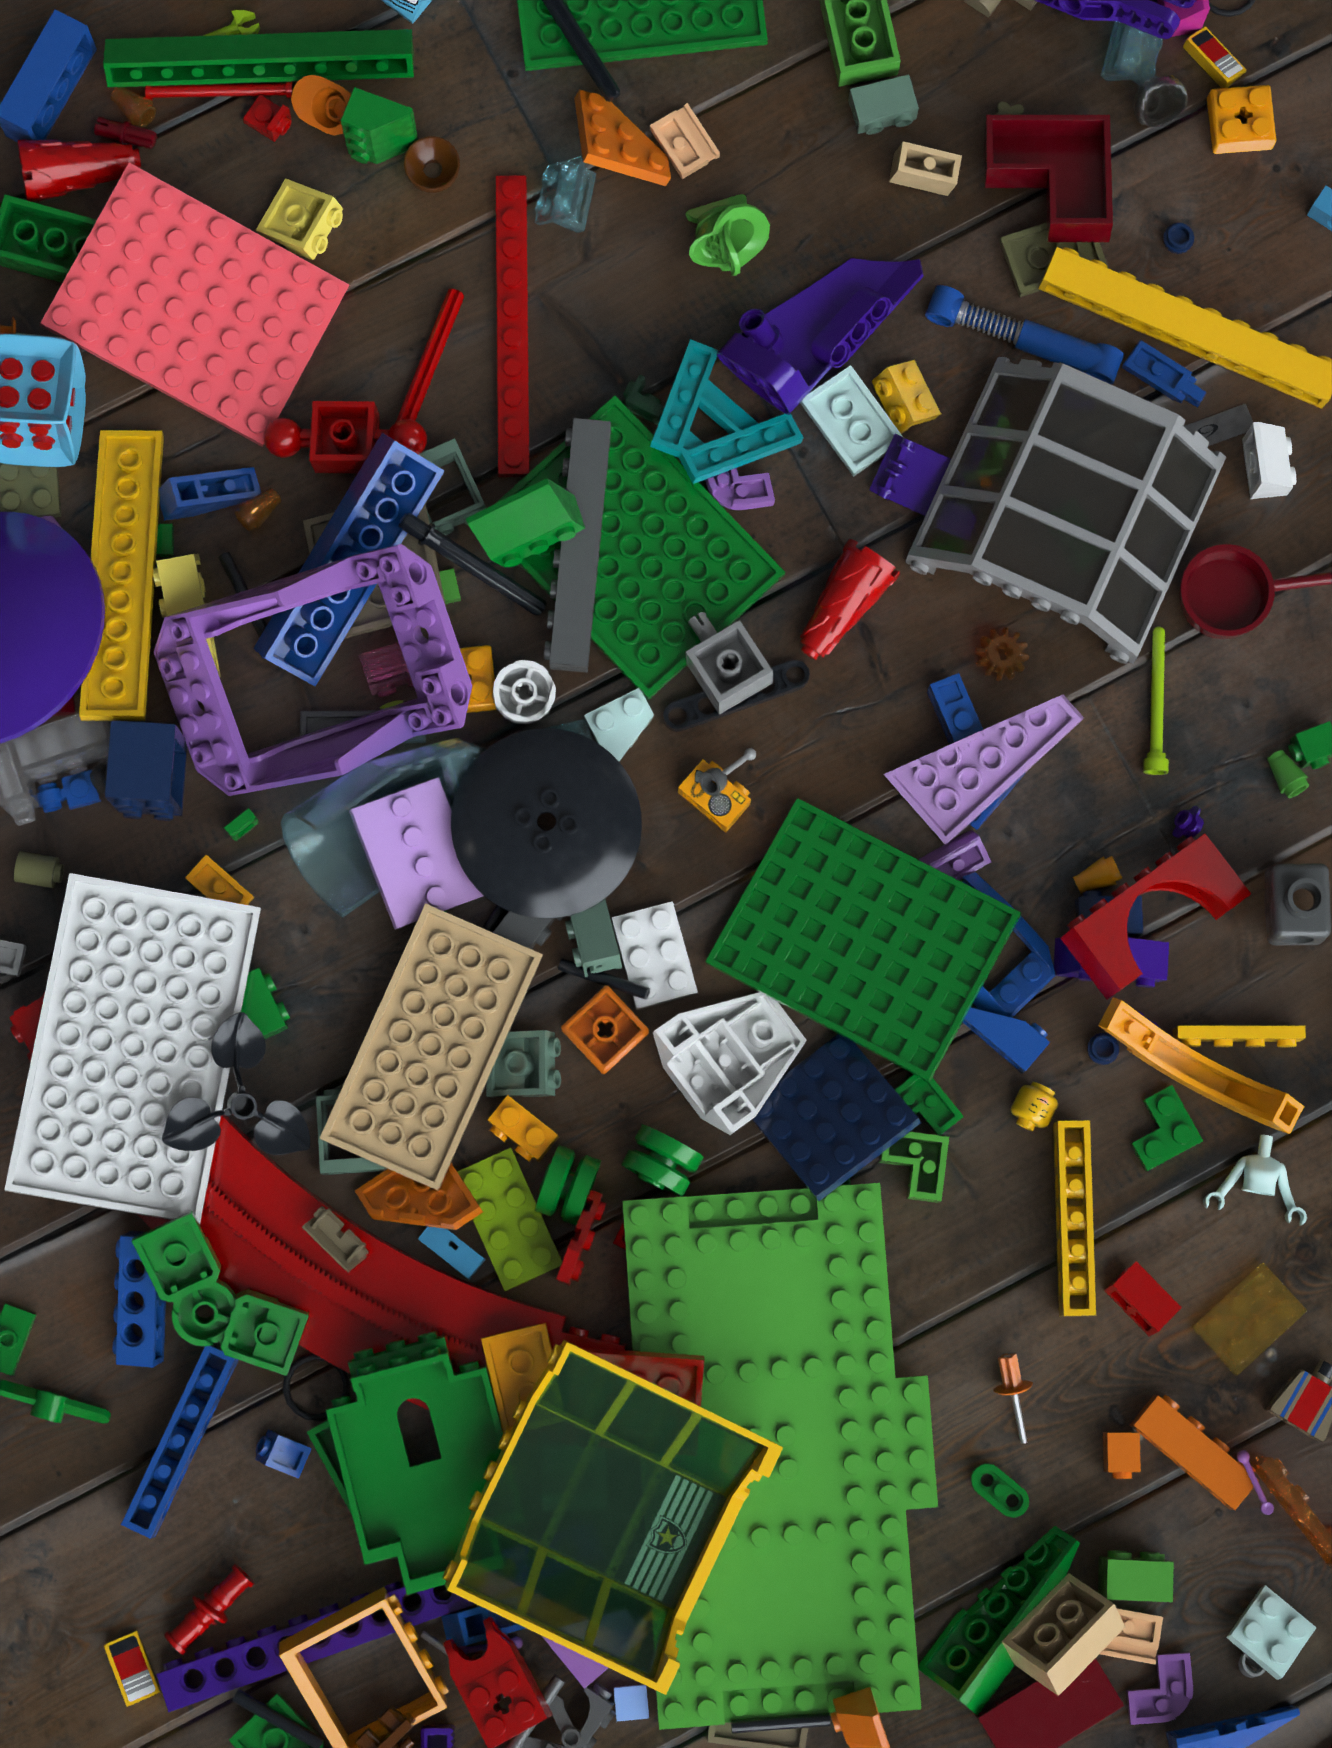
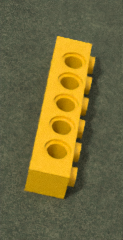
[1053,1120,1096,1316]

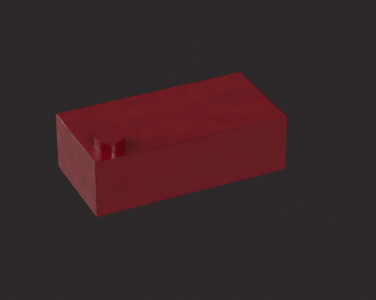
[974,1658,1125,1748]

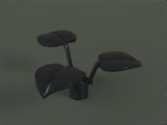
[162,1012,310,1155]

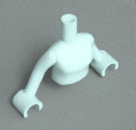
[1203,1135,1307,1226]

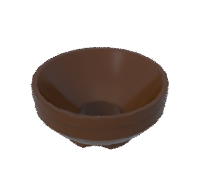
[404,136,460,193]

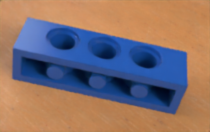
[112,1231,166,1368]

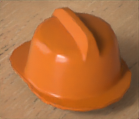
[291,75,351,136]

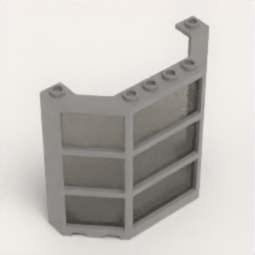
[906,357,1226,664]

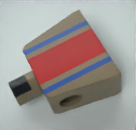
[1264,1359,1332,1442]

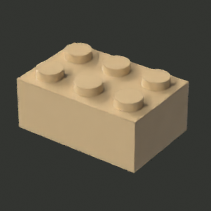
[1002,1573,1125,1696]

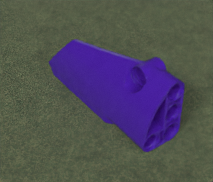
[716,258,924,415]

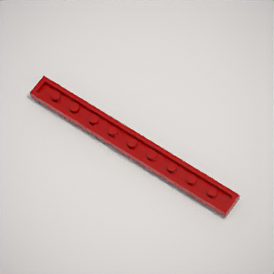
[496,175,530,477]

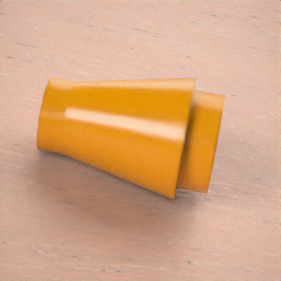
[1073,856,1123,894]

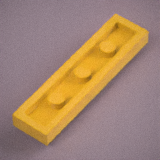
[1173,1026,1306,1047]

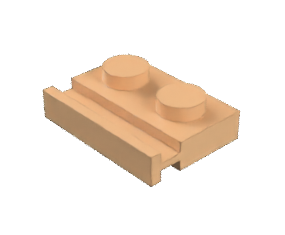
[650,103,720,179]
[1100,1608,1163,1665]

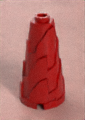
[18,139,141,203]
[800,539,901,660]

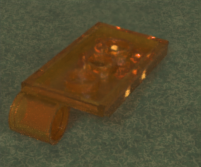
[1250,1456,1332,1569]

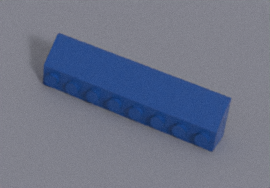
[253,433,444,687]

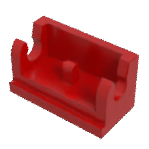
[1104,1261,1182,1337]

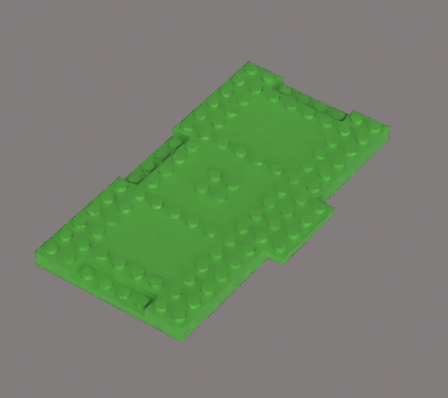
[622,1183,938,1730]

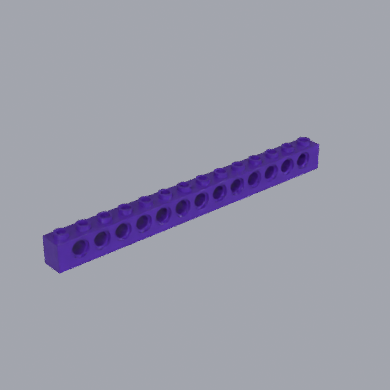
[156,1516,606,1712]

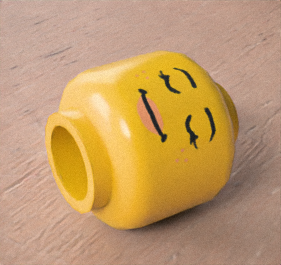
[1011,1082,1058,1132]

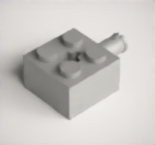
[686,612,773,715]

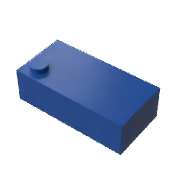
[0,10,97,142]

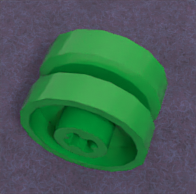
[621,1124,704,1197]
[535,1145,601,1226]

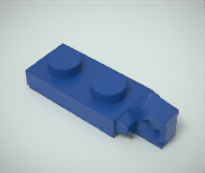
[1122,340,1207,407]

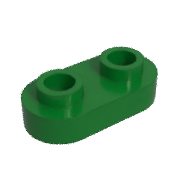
[970,1463,1029,1518]

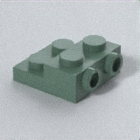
[486,1030,561,1098]

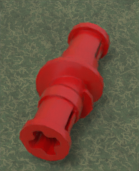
[164,1564,255,1655]

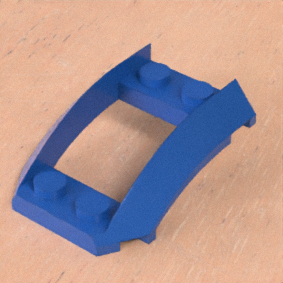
[962,872,1056,1018]

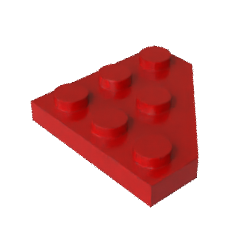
[556,1190,607,1286]

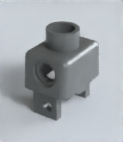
[1264,863,1331,946]

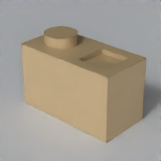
[889,141,962,196]

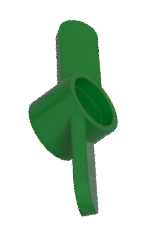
[0,1379,111,1424]

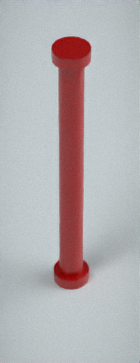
[145,81,294,101]

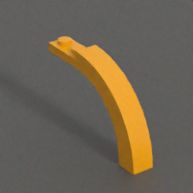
[1098,997,1304,1134]

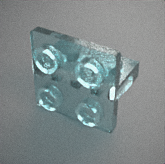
[1101,21,1163,90]
[535,157,597,233]

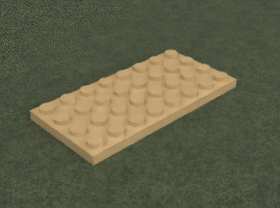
[320,903,543,1191]

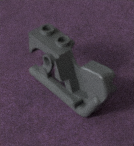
[505,1674,616,1748]

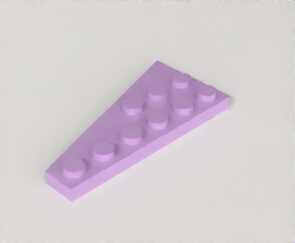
[883,695,1084,845]

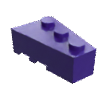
[1053,937,1169,988]

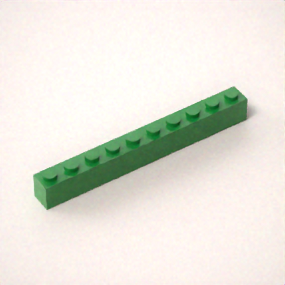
[103,29,414,87]

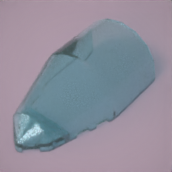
[281,738,487,918]

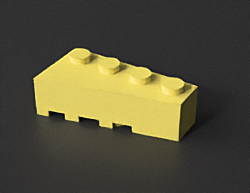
[153,554,221,677]

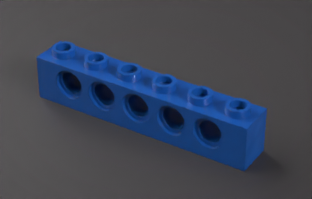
[121,1345,239,1539]

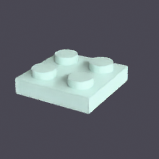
[1226,1585,1316,1680]

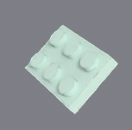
[800,365,903,477]

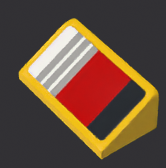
[1183,27,1247,88]
[104,1631,160,1707]

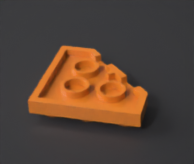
[574,89,671,186]
[355,1163,483,1230]

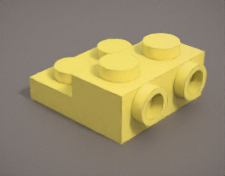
[256,178,343,260]

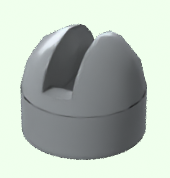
[1238,1653,1265,1678]

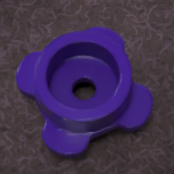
[1173,806,1204,838]

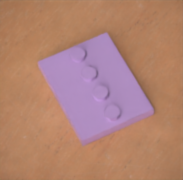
[349,777,484,929]

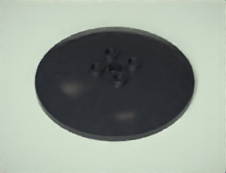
[451,728,642,919]

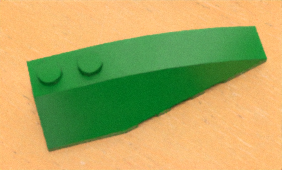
[918,1526,1080,1716]

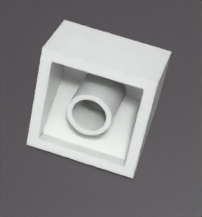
[1242,422,1296,499]

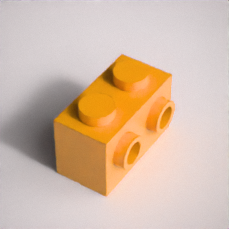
[488,1095,559,1162]

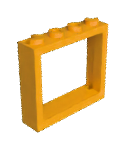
[279,1587,449,1748]

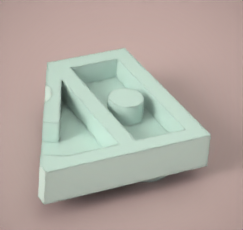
[584,688,654,761]

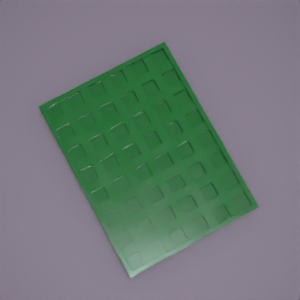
[705,798,1021,1082]

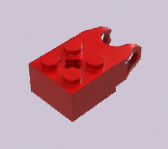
[443,1616,553,1748]

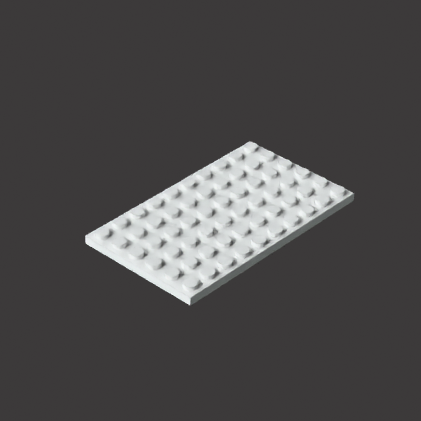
[4,873,261,1225]

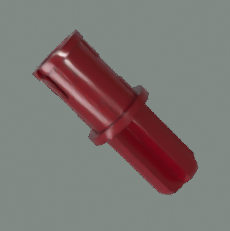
[94,116,157,149]

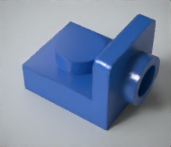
[256,1430,312,1479]

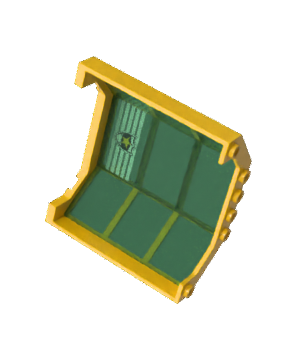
[443,1340,783,1695]

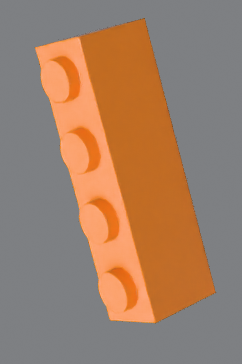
[1130,1395,1259,1511]

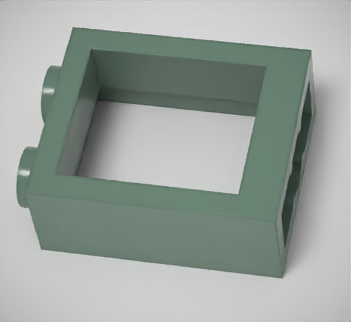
[418,438,486,536]
[316,1089,387,1175]

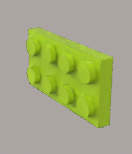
[458,1148,562,1292]

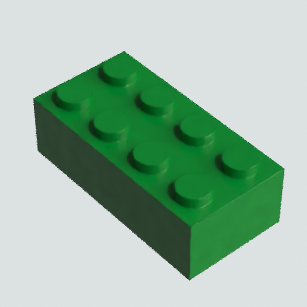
[0,195,97,283]

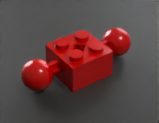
[264,401,427,473]

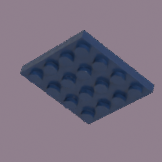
[752,1034,921,1201]

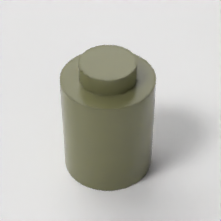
[14,851,64,888]

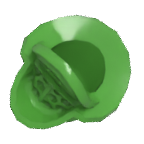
[686,194,770,276]

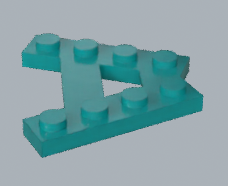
[650,339,804,484]

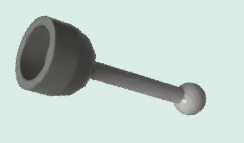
[699,748,756,796]

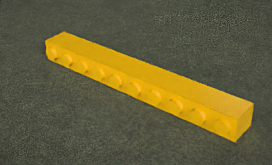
[1038,247,1332,409]

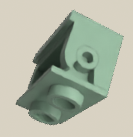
[848,74,919,135]
[565,899,622,977]

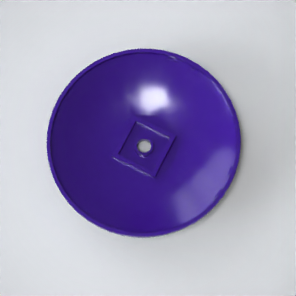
[0,512,105,744]

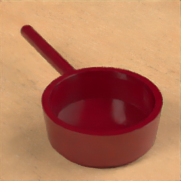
[1179,544,1332,639]

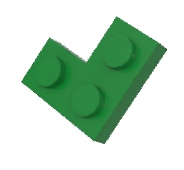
[895,1074,964,1136]
[1131,1085,1203,1172]

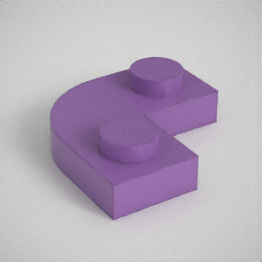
[705,468,775,510]
[1126,1652,1193,1725]

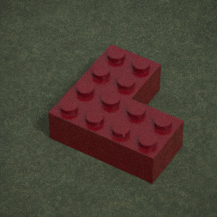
[984,115,1113,242]

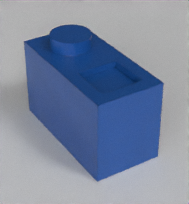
[927,673,983,745]

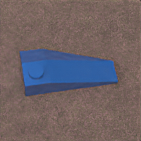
[1166,1705,1300,1748]

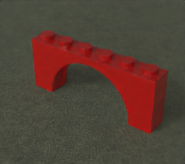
[1060,833,1251,1000]

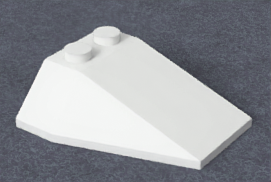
[653,992,807,1135]

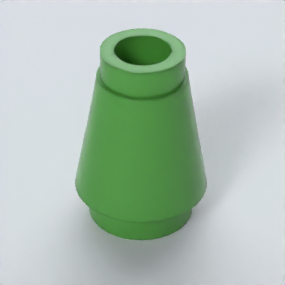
[1267,750,1309,798]

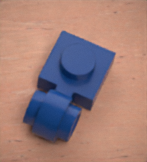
[36,770,101,813]

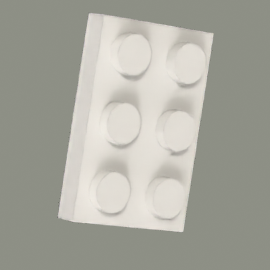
[612,901,698,1010]

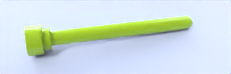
[1143,626,1169,775]

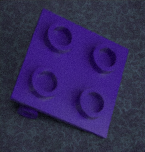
[869,434,951,516]

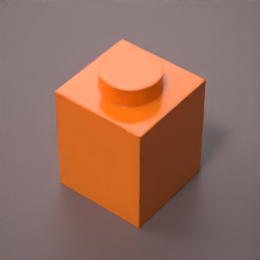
[1103,1432,1141,1479]

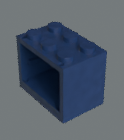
[105,721,188,821]

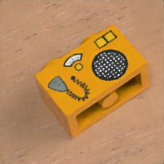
[678,759,751,833]

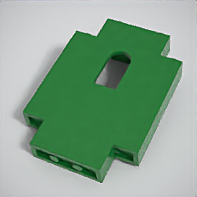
[326,1331,525,1595]

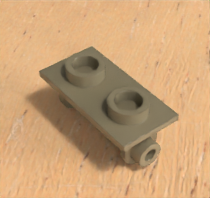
[302,1206,369,1272]

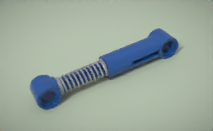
[925,285,1124,385]

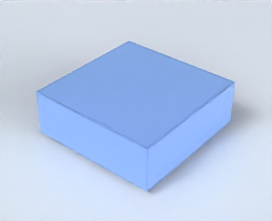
[614,1684,649,1721]

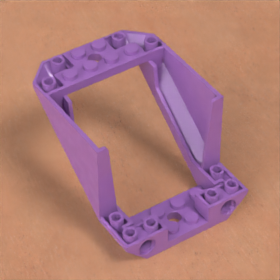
[153,544,472,796]

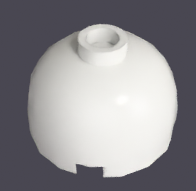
[492,660,556,724]

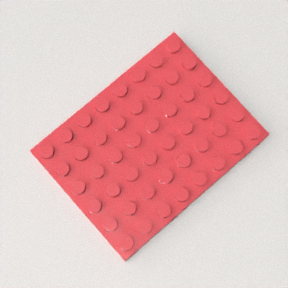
[40,162,349,447]

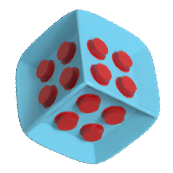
[0,334,86,467]

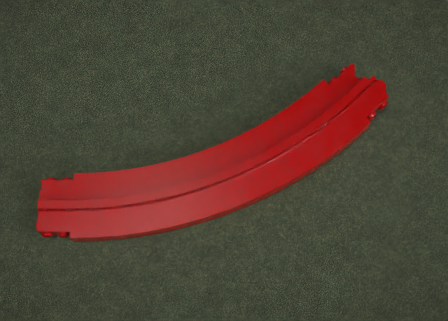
[9,993,627,1450]

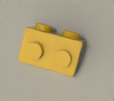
[872,360,941,434]

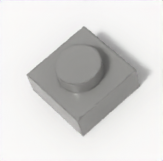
[0,940,27,977]

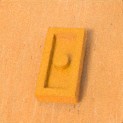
[185,855,254,905]

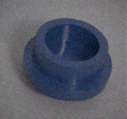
[1163,223,1194,254]
[1087,1033,1119,1065]

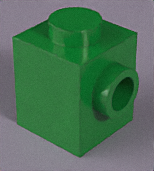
[1288,721,1332,770]

